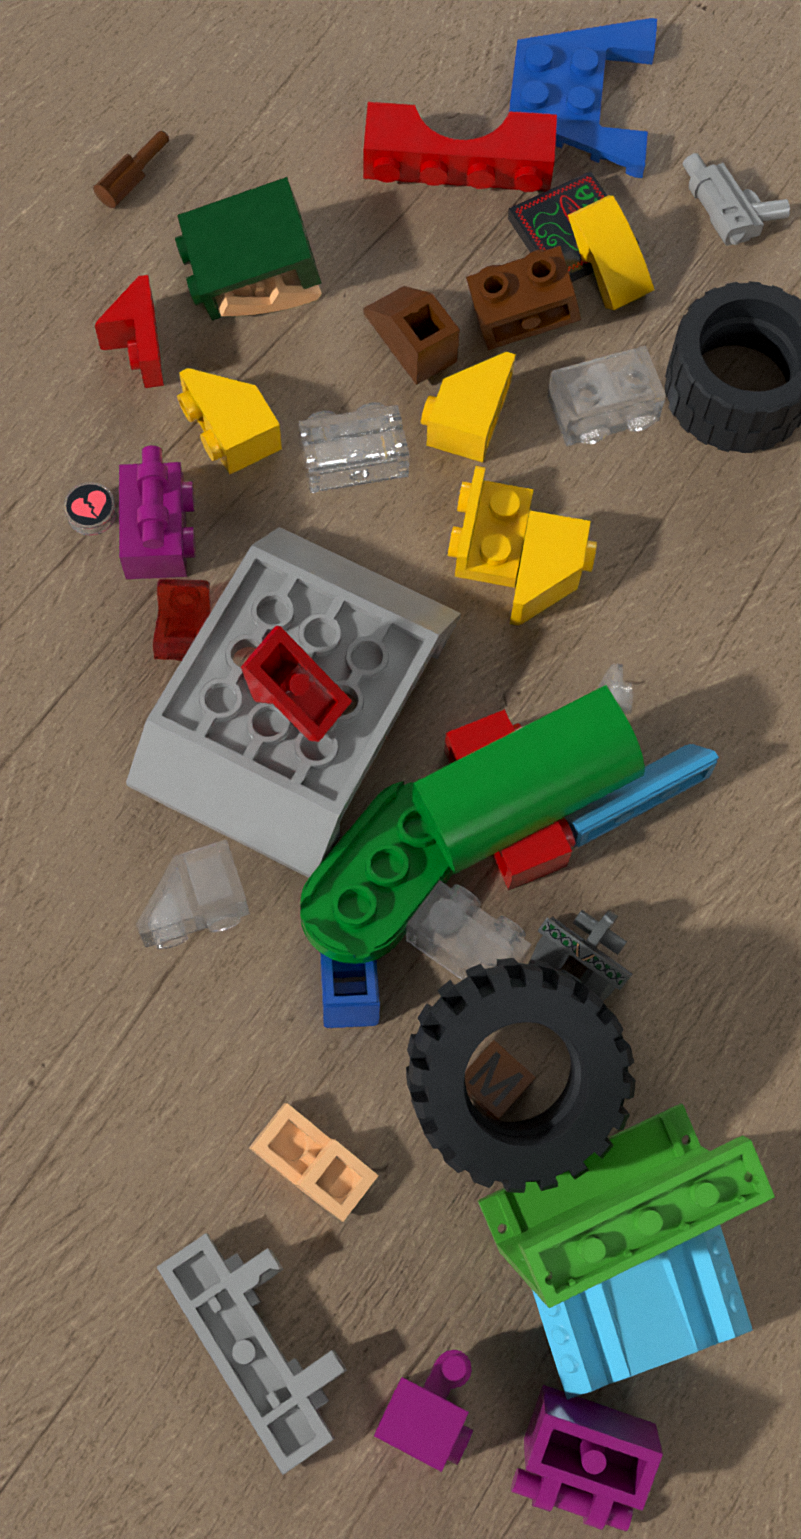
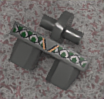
[530,910,633,1001]

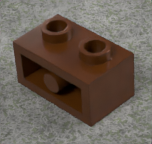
[466,246,581,351]

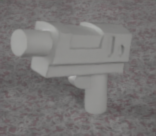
[683,153,790,246]

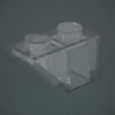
[136,839,250,949]

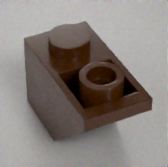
[363,286,460,385]

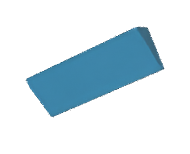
[564,744,719,848]

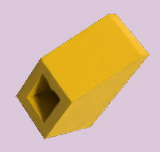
[177,368,282,475]

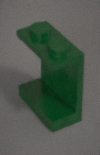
[175,177,322,321]

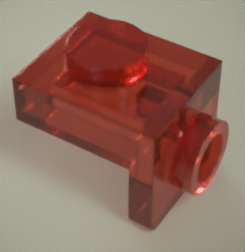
[153,579,212,661]

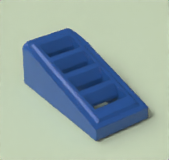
[320,953,380,1028]

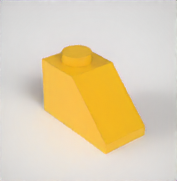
[421,352,516,463]
[509,510,597,626]

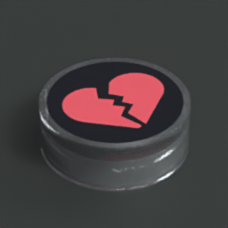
[64,482,117,536]

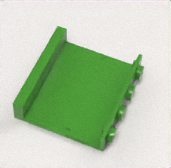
[477,1103,775,1308]

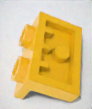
[448,466,534,588]

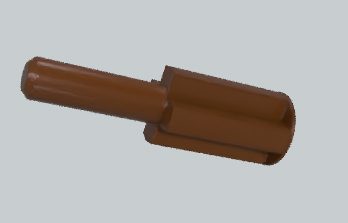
[93,131,169,208]

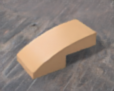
[215,269,322,316]
[249,1103,379,1222]

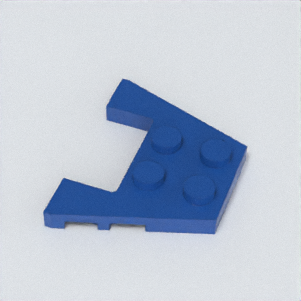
[509,18,657,178]

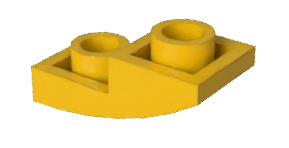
[568,195,655,310]

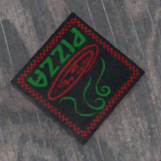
[508,171,639,282]

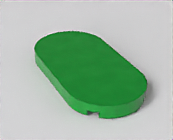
[300,779,454,964]

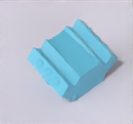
[532,1225,753,1400]

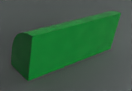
[412,685,645,874]

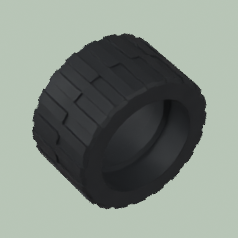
[664,281,801,453]

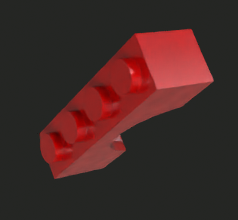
[363,102,557,192]

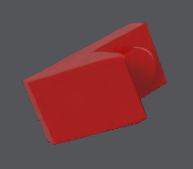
[95,275,164,388]
[241,626,352,742]

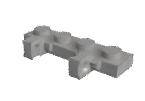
[157,1233,347,1475]

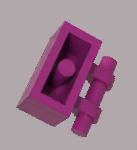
[119,445,196,580]
[374,1349,473,1472]
[511,1385,663,1532]

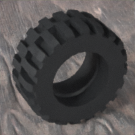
[406,958,636,1193]

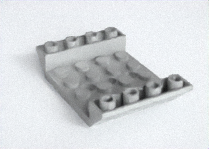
[126,527,461,878]

